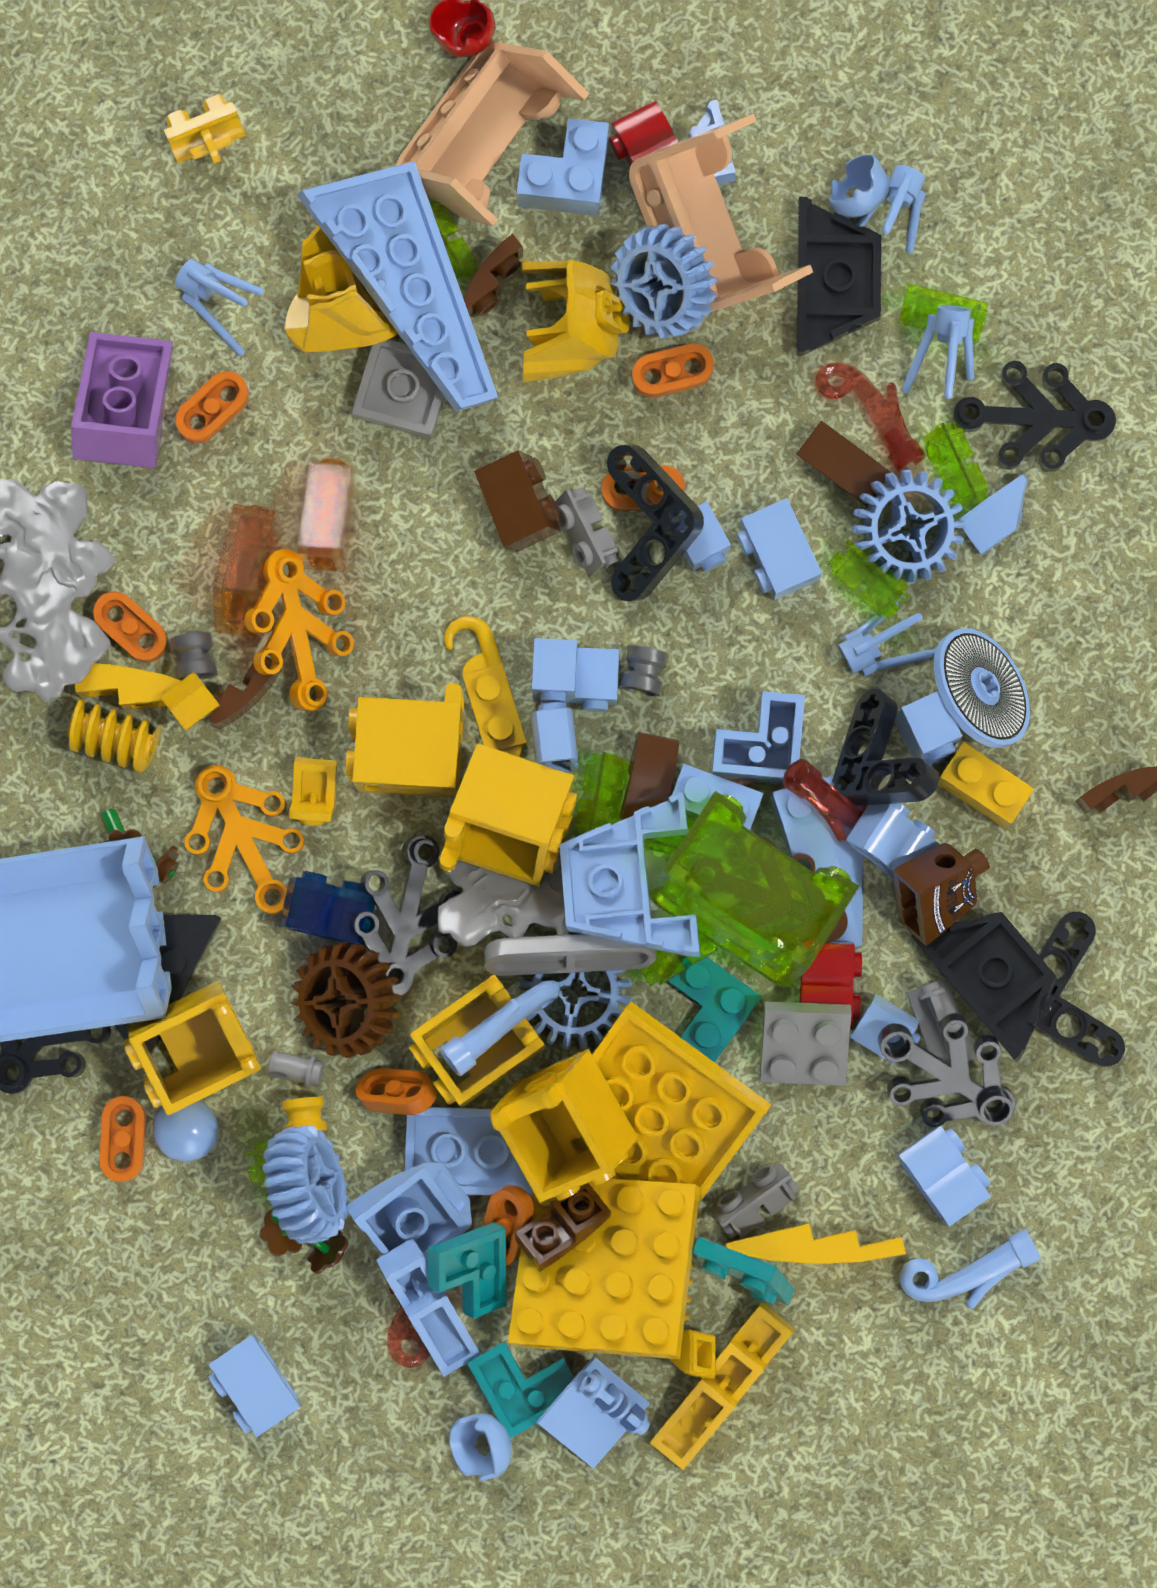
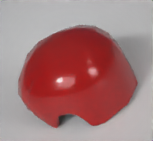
[428,0,496,57]

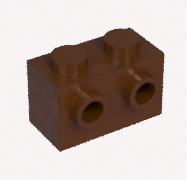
[474,450,561,552]

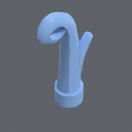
[439,980,560,1076]
[899,1229,1041,1309]

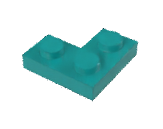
[668,952,762,1062]
[428,1222,507,1319]
[692,1237,795,1306]
[467,1341,575,1439]

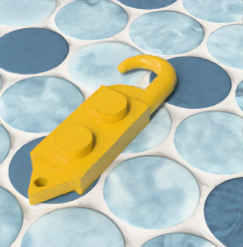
[444,616,527,757]

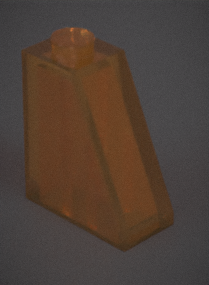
[298,458,354,572]
[213,504,276,639]

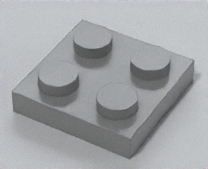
[351,339,445,439]
[760,1001,851,1086]

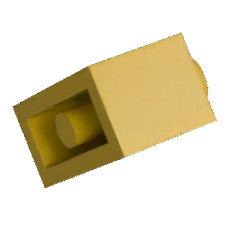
[938,742,1034,829]

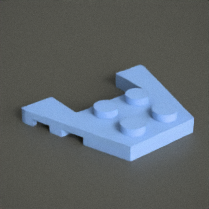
[560,792,700,957]

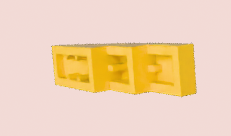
[75,663,182,710]
[724,1223,906,1264]
[650,1302,795,1470]

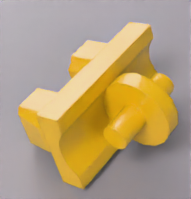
[164,94,246,165]

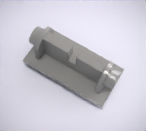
[555,487,620,577]
[906,979,975,1065]
[711,1162,800,1241]

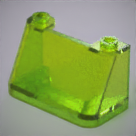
[648,791,860,987]

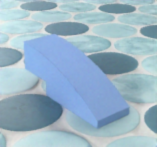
[376,1238,481,1377]

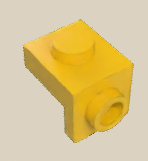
[289,757,338,826]

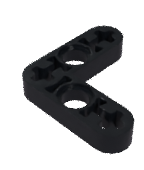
[607,444,704,602]
[831,689,939,806]
[1035,911,1125,1067]

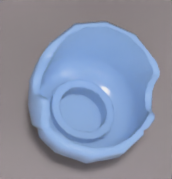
[829,154,889,218]
[153,1099,219,1163]
[449,1413,512,1481]

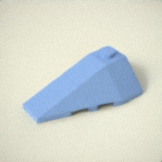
[770,776,863,948]

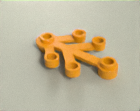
[244,549,354,711]
[184,765,305,915]

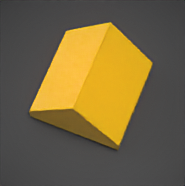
[160,672,220,731]
[669,1330,715,1379]

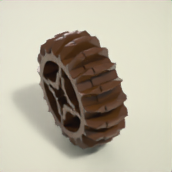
[290,942,403,1058]

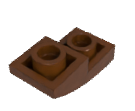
[464,233,523,317]
[796,421,891,508]
[208,656,283,730]
[619,732,679,820]
[1075,766,1157,814]
[515,1183,611,1272]

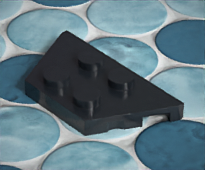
[796,196,882,356]
[911,911,1057,1062]
[114,915,222,1056]

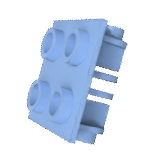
[536,1356,650,1469]

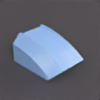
[346,1162,472,1260]

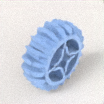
[610,224,719,338]
[852,470,965,584]
[518,970,632,1050]
[262,1125,349,1244]

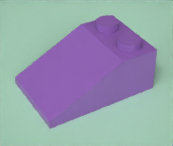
[71,332,173,468]

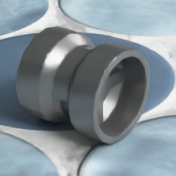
[170,632,218,680]
[619,645,669,697]

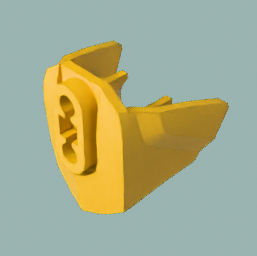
[284,225,398,352]
[522,260,630,382]

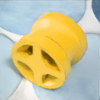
[282,1096,328,1131]

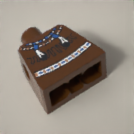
[893,843,990,946]

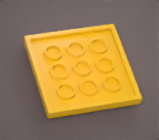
[574,1002,772,1202]
[508,1179,700,1359]

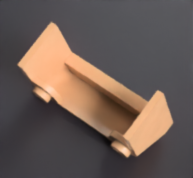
[396,42,589,226]
[629,113,813,312]

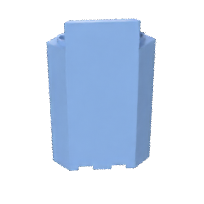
[0,836,171,1042]

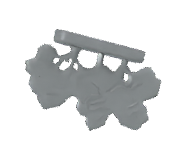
[0,479,117,702]
[438,844,692,976]

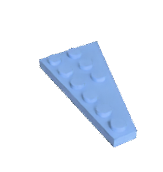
[297,161,498,412]

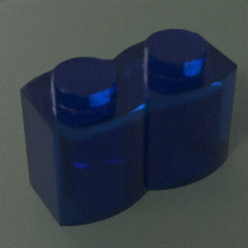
[279,871,375,945]

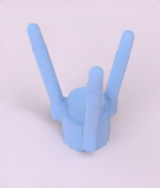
[855,165,926,254]
[175,258,264,356]
[902,305,974,399]
[838,601,936,677]

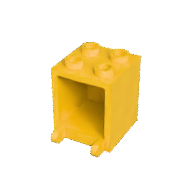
[345,683,465,798]
[439,743,578,887]
[408,974,545,1108]
[123,980,262,1116]
[490,1049,638,1202]

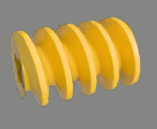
[67,698,161,774]

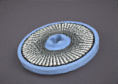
[934,628,1030,748]

